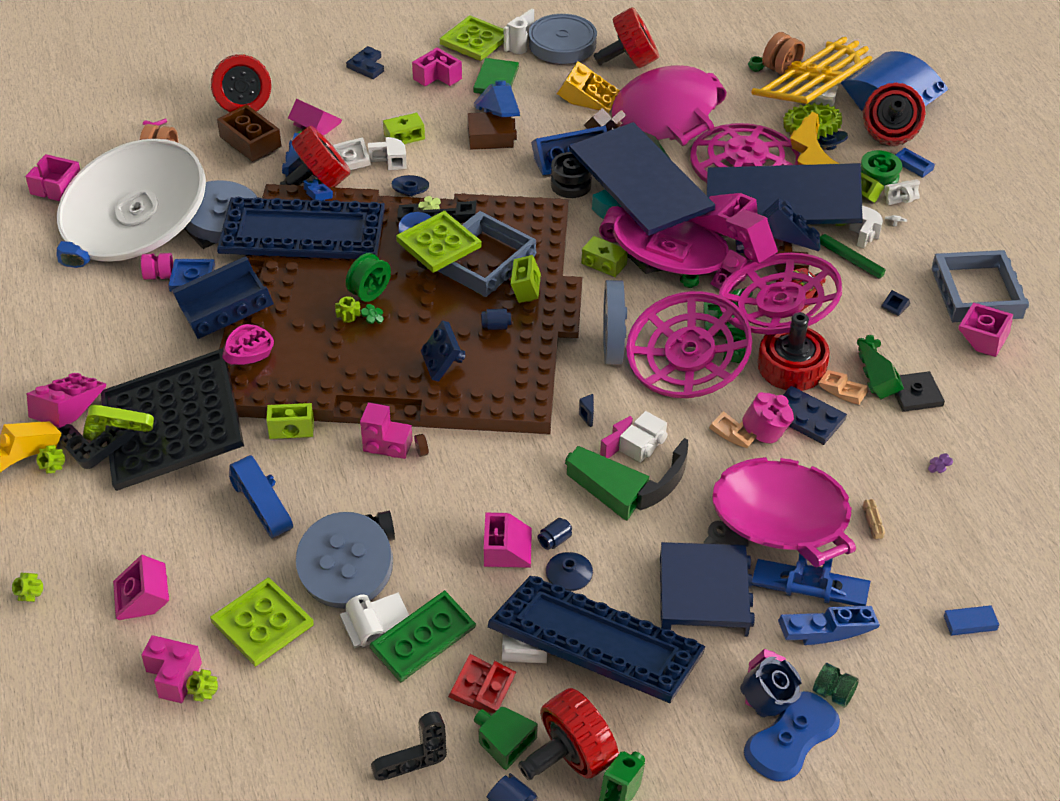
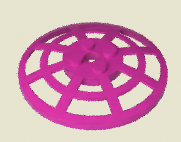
[690,123,800,183]
[719,253,843,335]
[626,291,752,398]

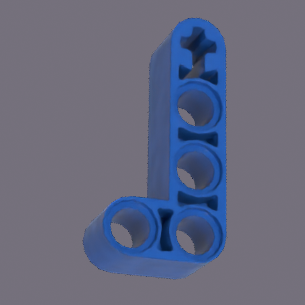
[229,455,293,539]

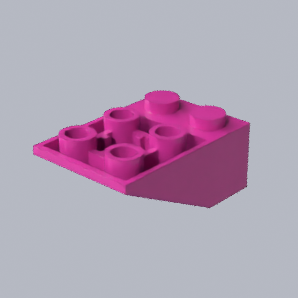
[689,193,758,239]
[26,373,106,428]

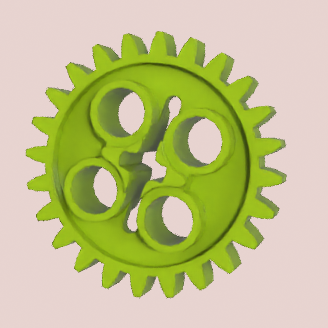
[783,102,842,139]

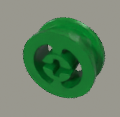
[861,150,902,187]
[346,253,391,302]

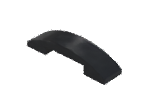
[397,201,477,224]
[637,438,688,510]

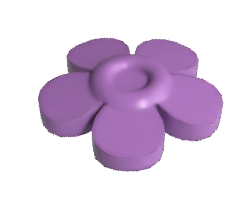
[928,453,953,473]

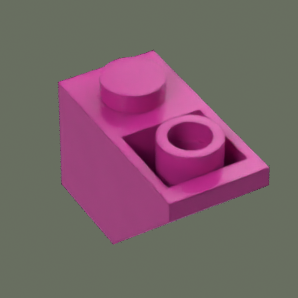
[710,249,751,291]

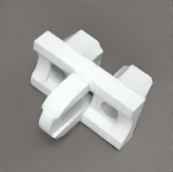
[884,179,920,205]

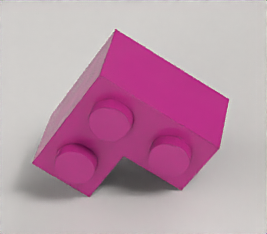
[412,48,462,86]
[726,209,778,263]
[360,403,413,459]
[141,635,202,704]

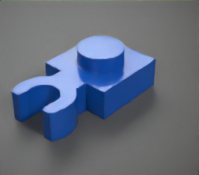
[304,179,333,201]

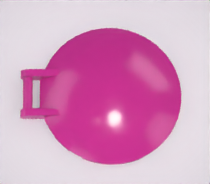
[612,65,718,146]
[712,457,856,567]

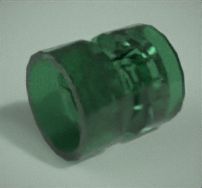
[812,662,859,708]

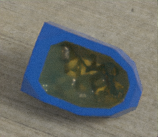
[57,241,91,268]

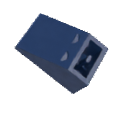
[762,198,820,251]

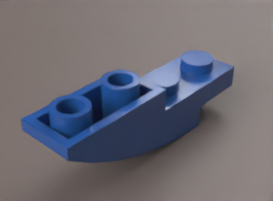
[778,606,880,645]

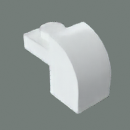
[368,137,407,170]
[849,206,883,248]

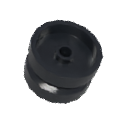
[551,152,592,198]

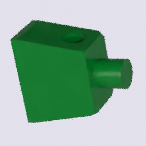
[474,707,538,770]
[599,751,645,801]

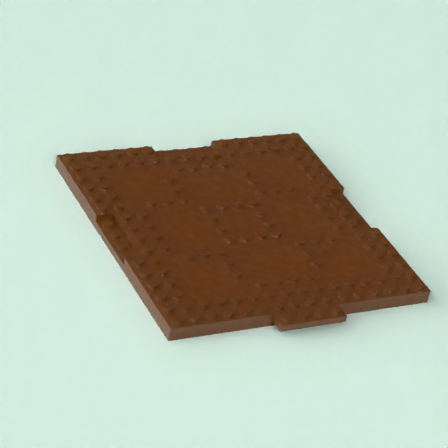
[219,184,583,434]

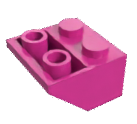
[484,512,532,568]

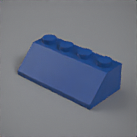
[531,126,607,176]

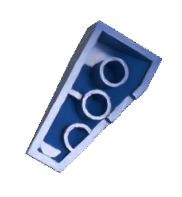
[474,80,520,117]

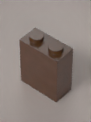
[468,112,517,150]

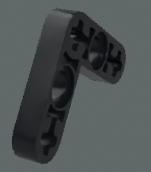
[58,424,136,469]
[371,711,447,781]

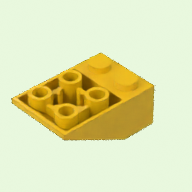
[557,61,620,113]

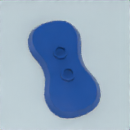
[744,691,840,781]

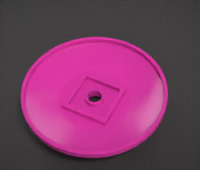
[613,211,729,275]

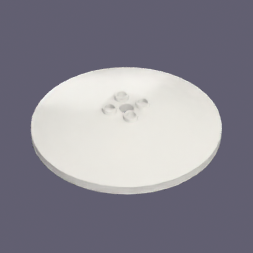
[57,139,206,262]

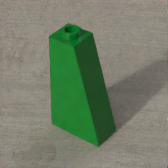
[565,446,649,521]

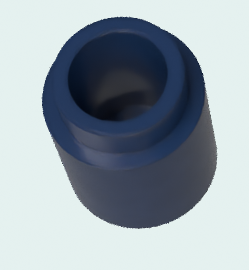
[481,309,511,330]
[537,518,572,550]

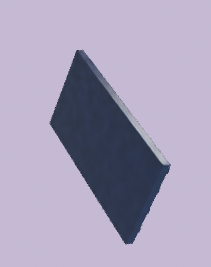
[569,122,715,236]
[707,163,863,225]
[217,197,385,259]
[487,576,705,703]

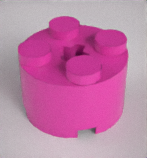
[742,392,794,443]

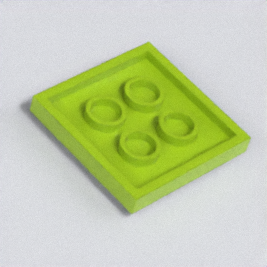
[439,15,504,61]
[396,211,482,273]
[210,577,314,667]

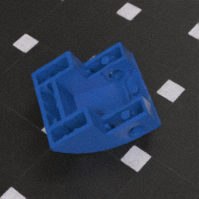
[841,51,949,111]

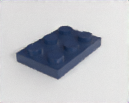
[783,386,847,445]

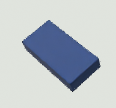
[895,148,935,178]
[944,605,1000,636]

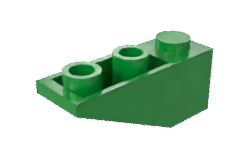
[858,341,904,400]

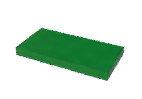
[369,590,476,683]

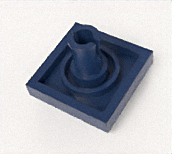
[421,320,465,381]

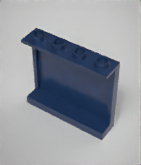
[172,256,274,339]
[660,542,755,637]

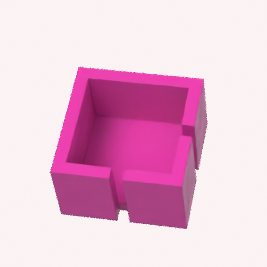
[25,154,81,201]

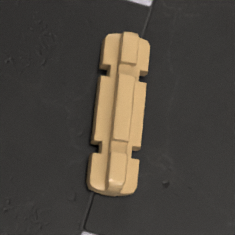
[863,499,885,539]

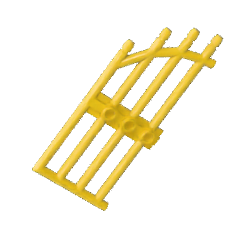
[751,37,872,104]

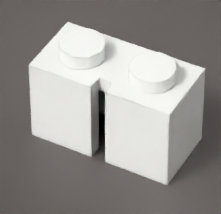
[619,411,668,463]

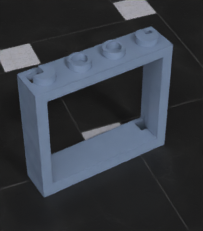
[438,211,536,297]
[931,250,1029,323]

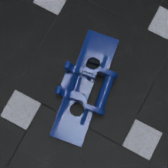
[752,553,871,606]

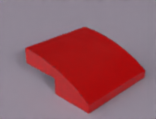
[448,654,516,713]

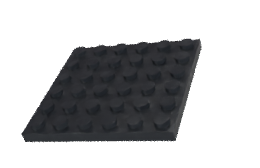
[100,348,244,491]

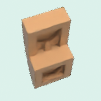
[819,370,868,405]
[709,411,757,448]

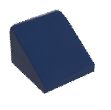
[881,290,911,316]
[579,394,594,427]

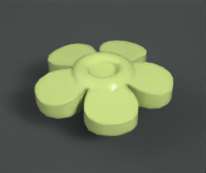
[419,196,441,210]

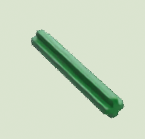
[820,234,886,279]

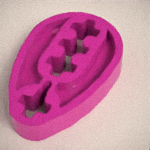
[222,324,274,364]

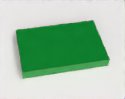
[473,58,519,94]

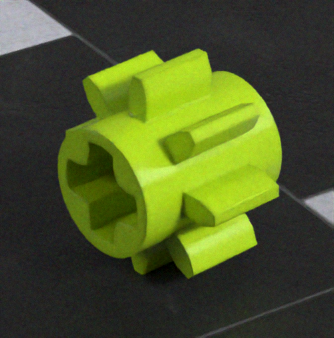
[335,297,361,322]
[36,445,65,474]
[12,572,43,602]
[186,669,218,702]

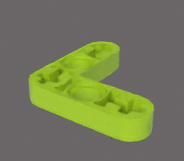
[83,405,154,441]

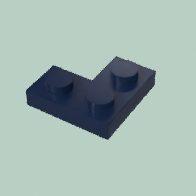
[346,46,384,80]

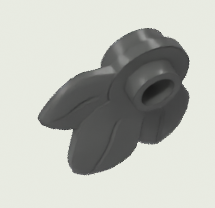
[704,521,749,547]

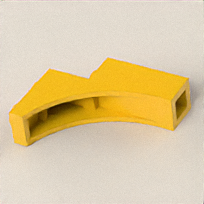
[790,112,839,165]
[0,421,62,473]

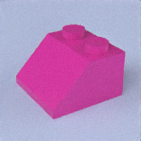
[288,98,342,135]
[958,302,1013,357]
[113,554,169,620]

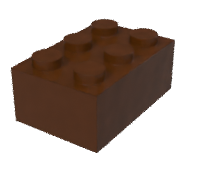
[217,104,282,162]

